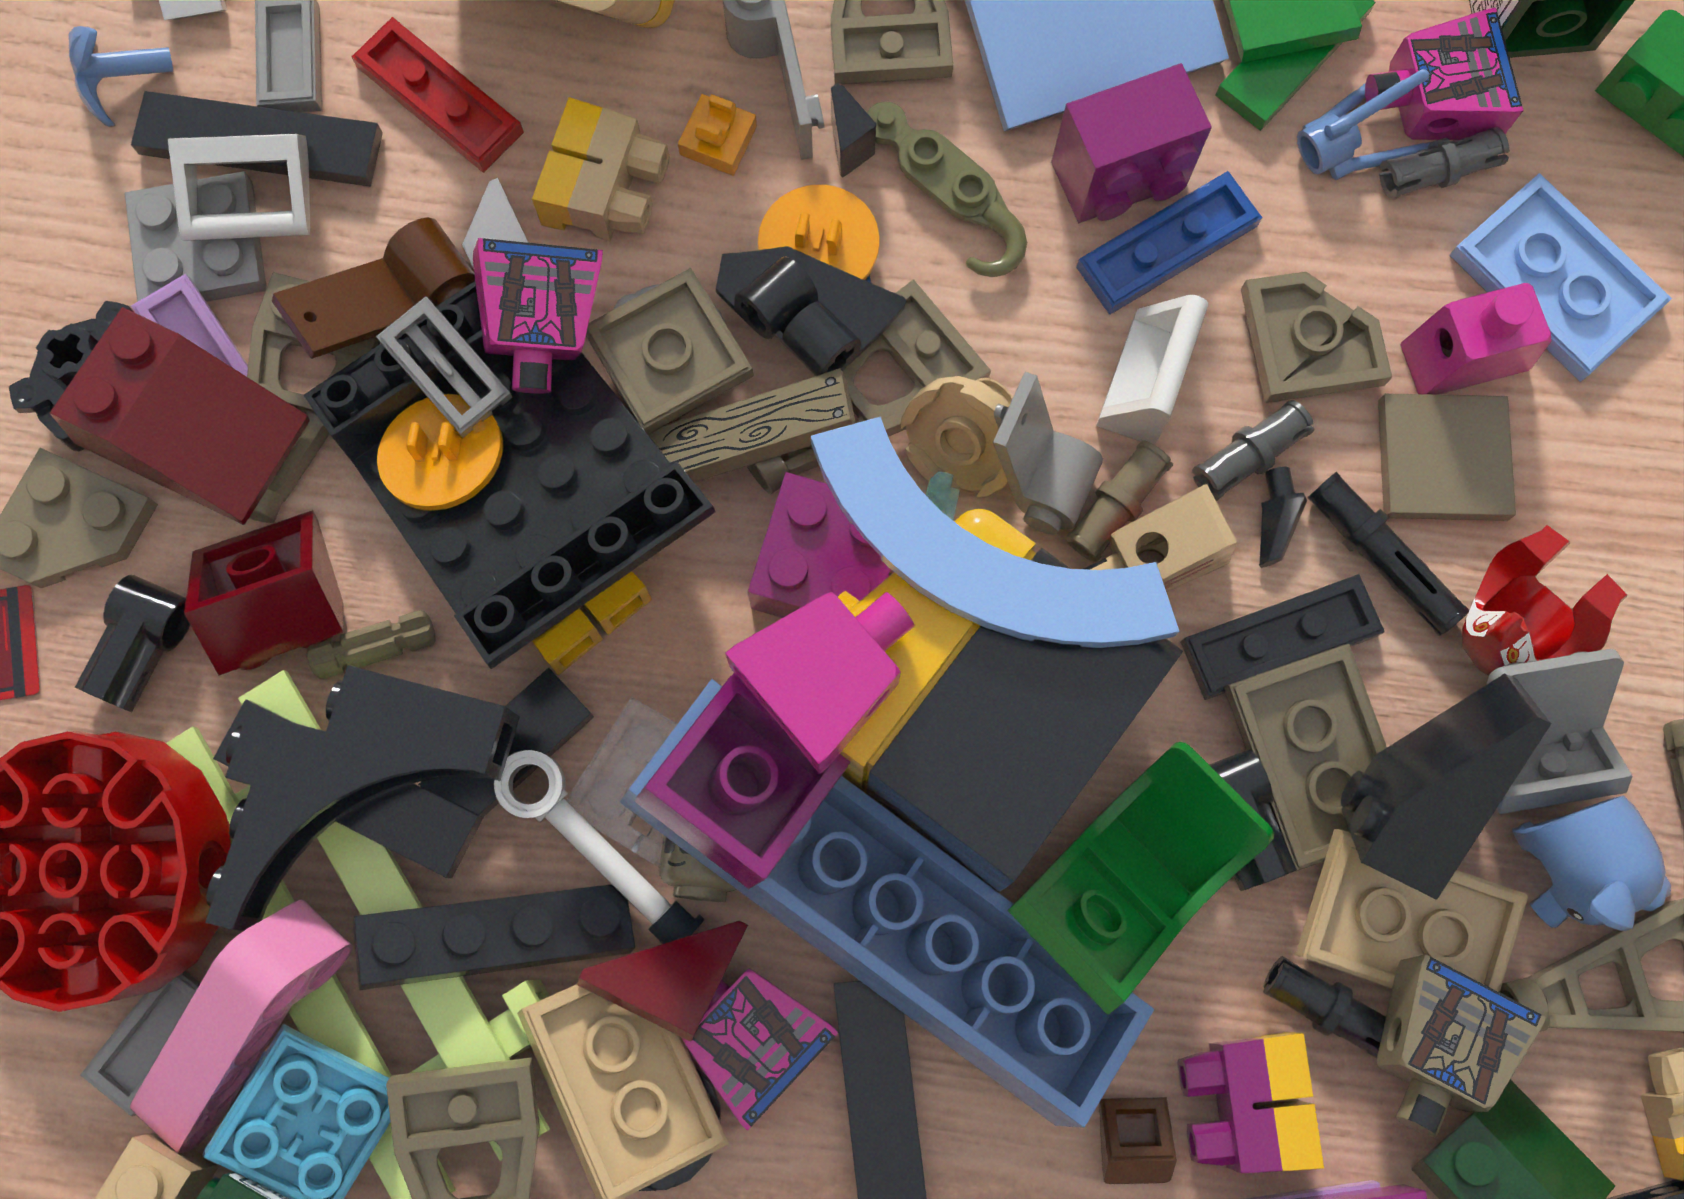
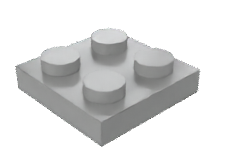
[125,171,267,302]

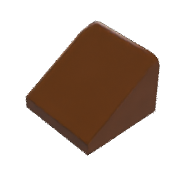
[1099,1097,1177,1184]

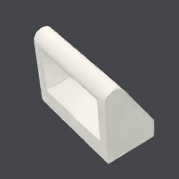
[168,134,310,241]
[1096,295,1209,445]

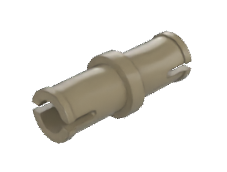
[1065,440,1173,563]

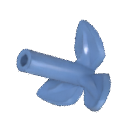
[69,26,173,127]

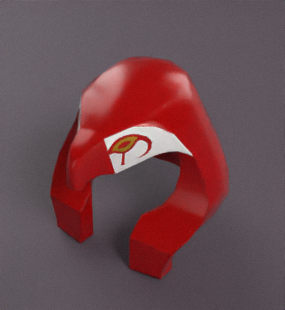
[1462,525,1627,676]

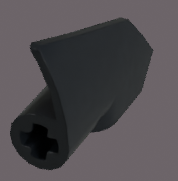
[716,246,906,376]

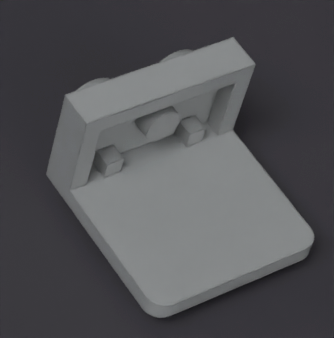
[1486,649,1633,814]

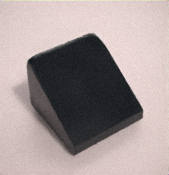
[831,83,876,177]

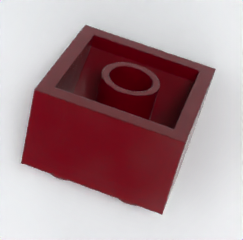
[184,510,343,676]

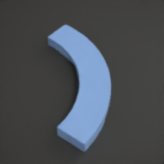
[811,417,1180,648]

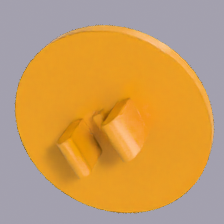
[758,185,879,280]
[377,394,503,511]

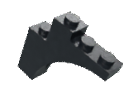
[205,665,520,931]

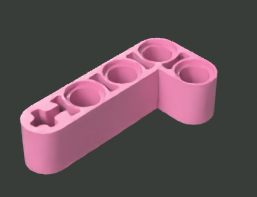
[130,899,353,1153]

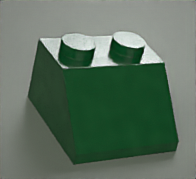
[1411,1079,1616,1199]

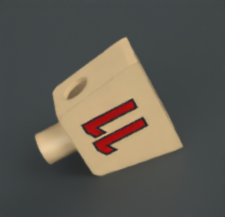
[1084,484,1237,592]

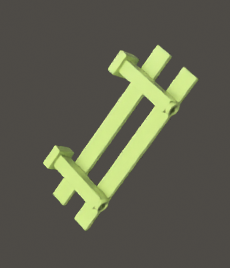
[166,670,550,1199]

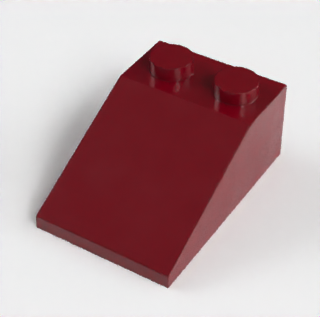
[50,307,310,525]

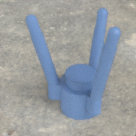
[1297,69,1431,180]

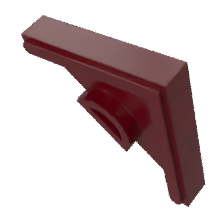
[577,920,748,1042]

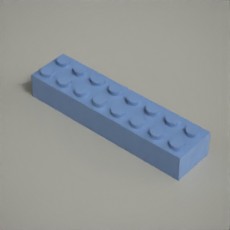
[620,679,1154,1128]

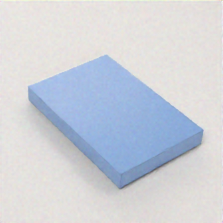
[1449,173,1672,382]

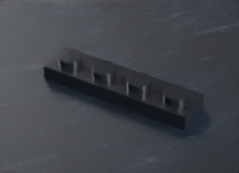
[352,884,635,990]

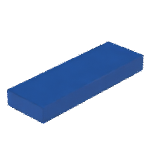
[1076,171,1262,315]

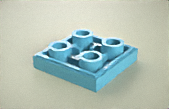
[204,1024,391,1199]

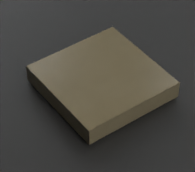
[586,268,754,435]
[1378,393,1516,521]

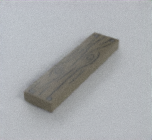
[648,368,855,483]

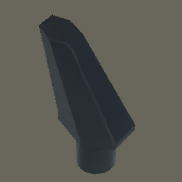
[1259,467,1307,568]

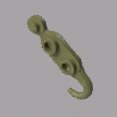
[867,102,1027,277]

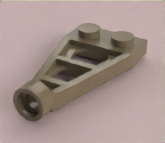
[831,0,953,84]
[247,272,381,523]
[747,279,991,494]
[1500,898,1684,1032]
[386,1057,540,1199]

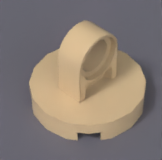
[901,376,1013,497]

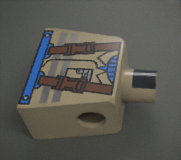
[1377,954,1546,1137]

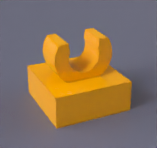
[678,94,757,176]

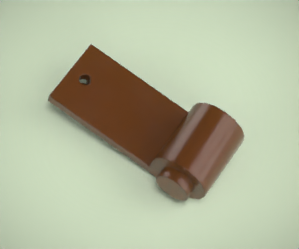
[272,217,475,359]

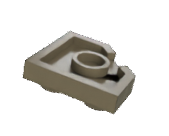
[1241,272,1392,403]
[0,448,158,588]

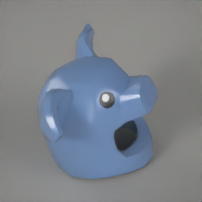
[1512,795,1671,931]

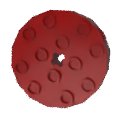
[0,731,231,1012]

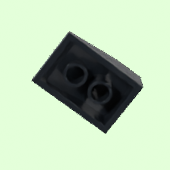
[1340,673,1551,900]

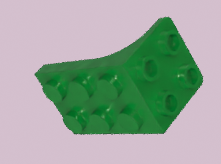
[1007,742,1274,1015]

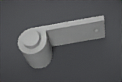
[723,0,825,160]
[993,372,1104,535]

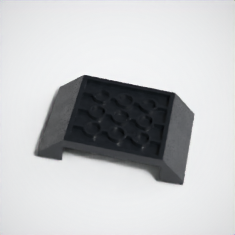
[304,281,716,669]

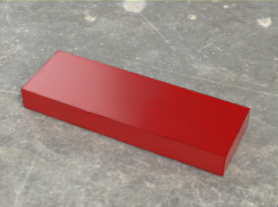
[351,17,524,173]

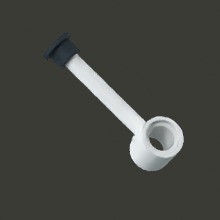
[494,750,704,944]

